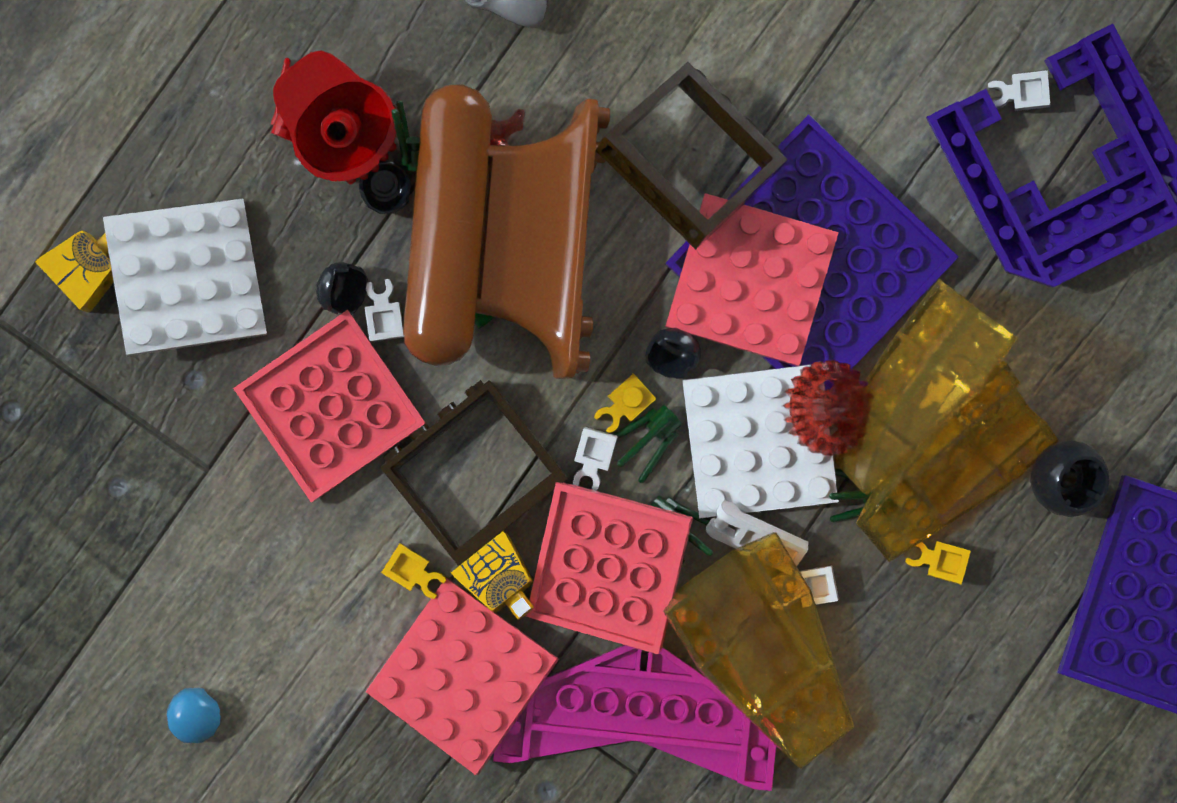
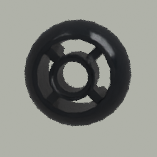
[1030,440,1110,517]

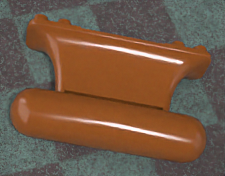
[403,84,610,379]

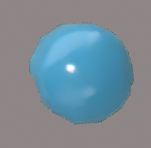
[167,688,221,743]

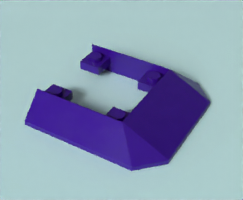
[926,23,1177,288]

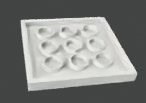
[103,199,267,356]
[683,363,838,518]

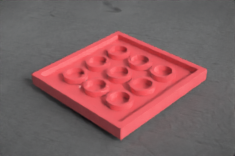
[665,193,839,366]
[233,310,426,503]
[526,482,693,655]
[366,578,559,775]

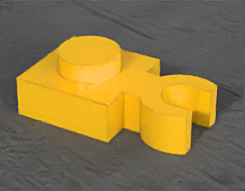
[594,373,656,433]
[905,540,971,585]
[381,543,447,599]

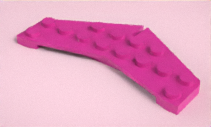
[493,645,777,791]

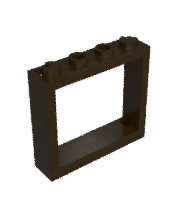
[596,62,788,250]
[380,380,568,566]

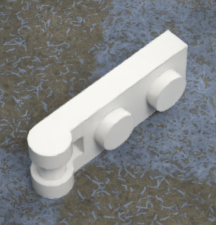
[706,501,809,574]

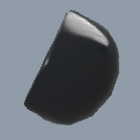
[359,160,411,214]
[316,262,368,315]
[645,328,701,379]

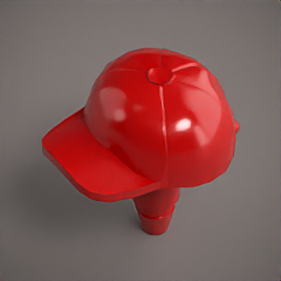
[273,50,397,184]

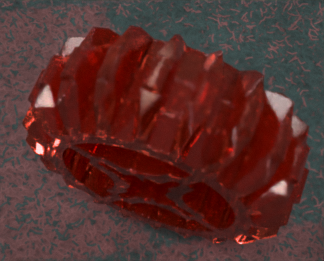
[782,360,875,456]

